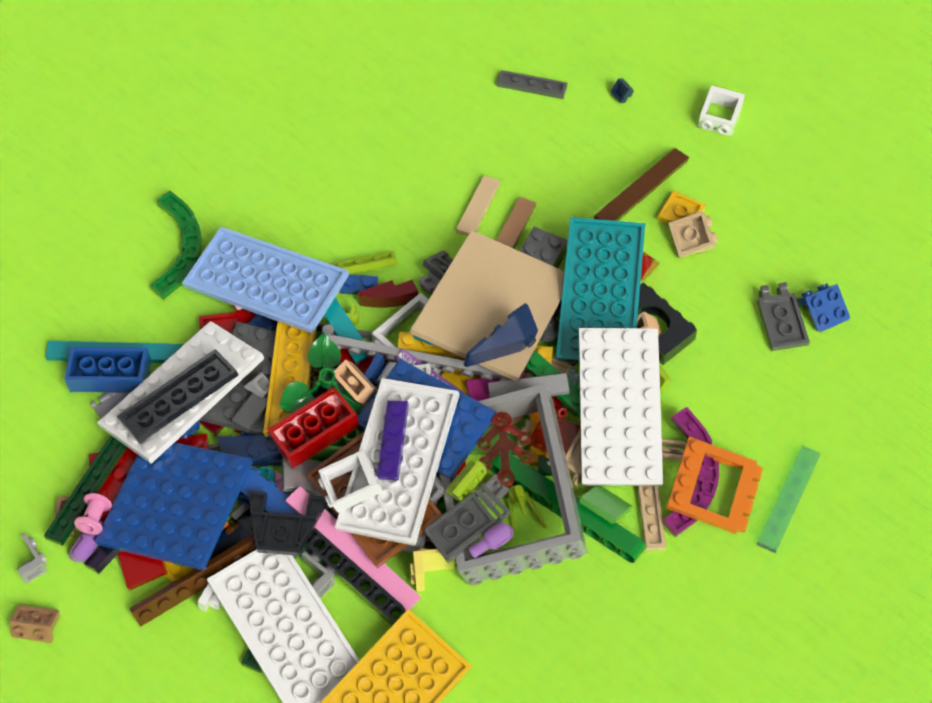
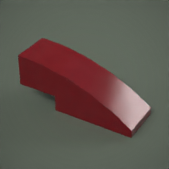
[357,280,418,308]

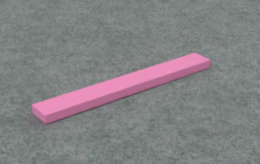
[285,486,421,612]

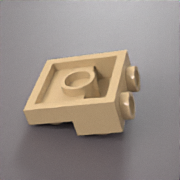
[668,211,718,258]

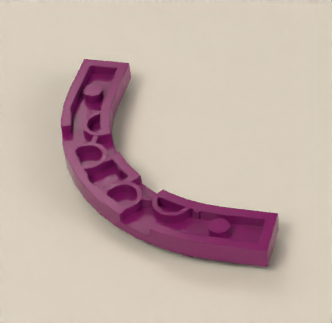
[662,407,719,538]

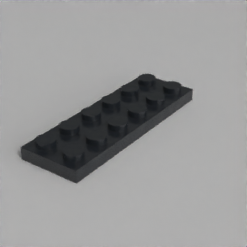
[117,349,238,444]

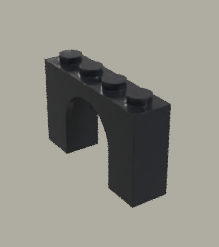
[638,282,697,365]

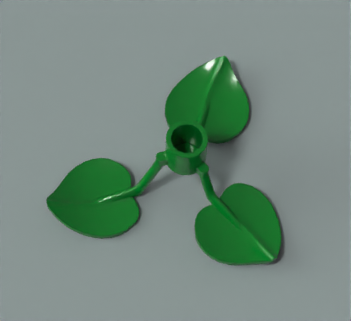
[280,334,366,417]

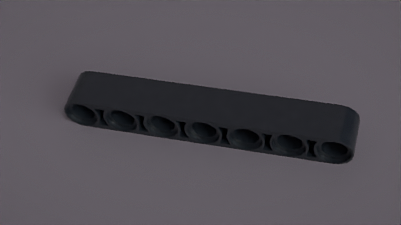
[304,527,405,626]

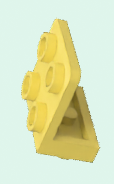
[410,548,455,592]

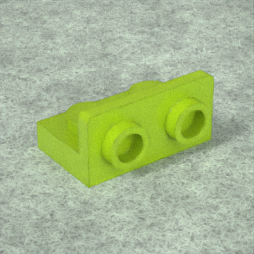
[446,460,487,502]

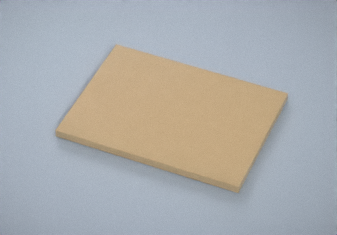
[410,230,565,382]

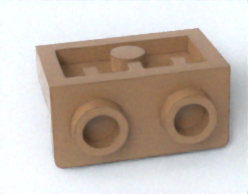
[9,605,60,643]

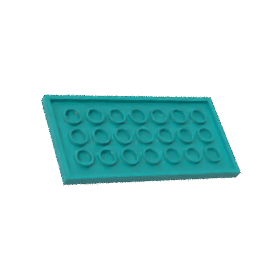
[556,217,645,362]

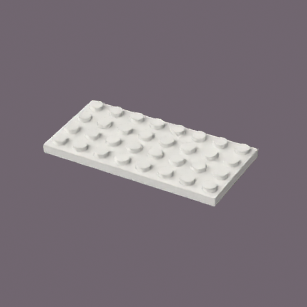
[97,321,264,464]
[579,328,663,486]
[335,378,460,546]
[207,550,360,703]

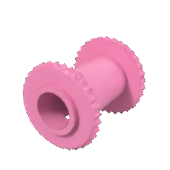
[74,493,112,535]

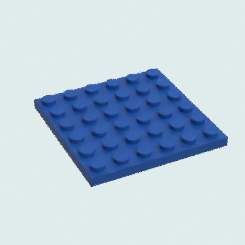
[95,443,253,570]

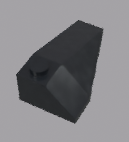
[194,508,254,569]

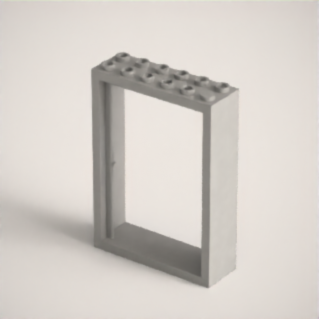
[440,383,588,585]

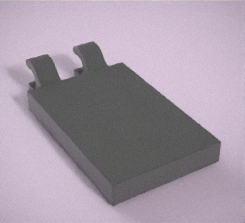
[757,282,810,351]

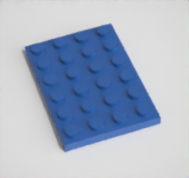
[357,359,497,480]

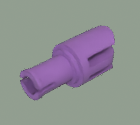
[69,520,104,562]
[468,522,514,559]

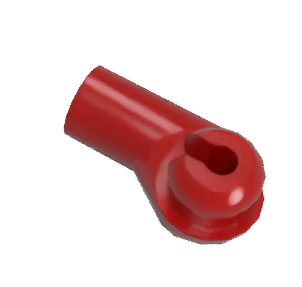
[551,396,568,418]

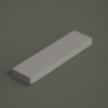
[488,373,569,398]

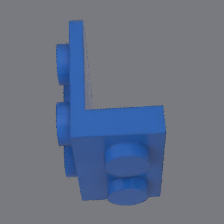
[797,283,850,332]

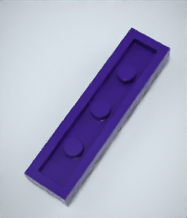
[377,401,409,480]

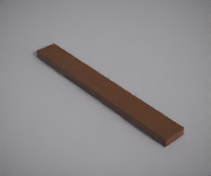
[594,148,689,221]

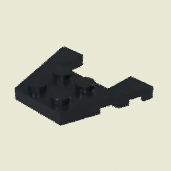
[248,491,328,556]

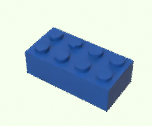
[64,347,152,393]

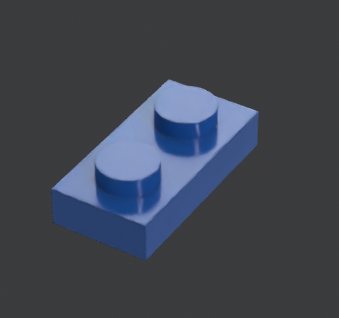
[339,275,379,295]

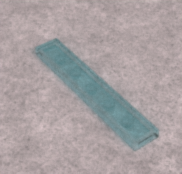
[757,445,821,553]

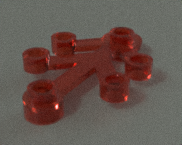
[477,412,533,487]

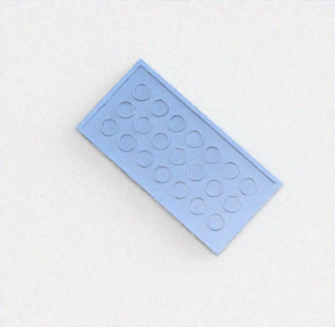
[182,227,349,334]

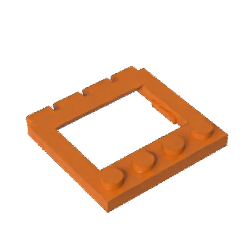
[666,436,763,534]

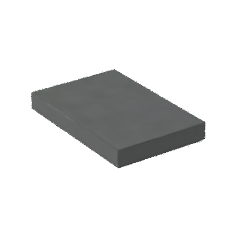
[423,492,497,563]

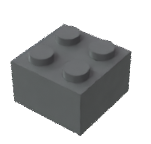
[520,227,567,268]

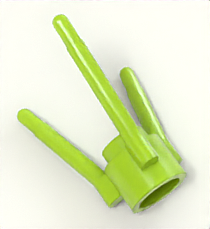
[506,485,547,533]

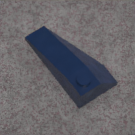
[463,303,538,367]

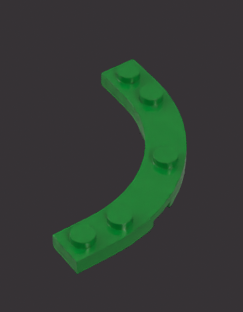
[150,190,202,300]

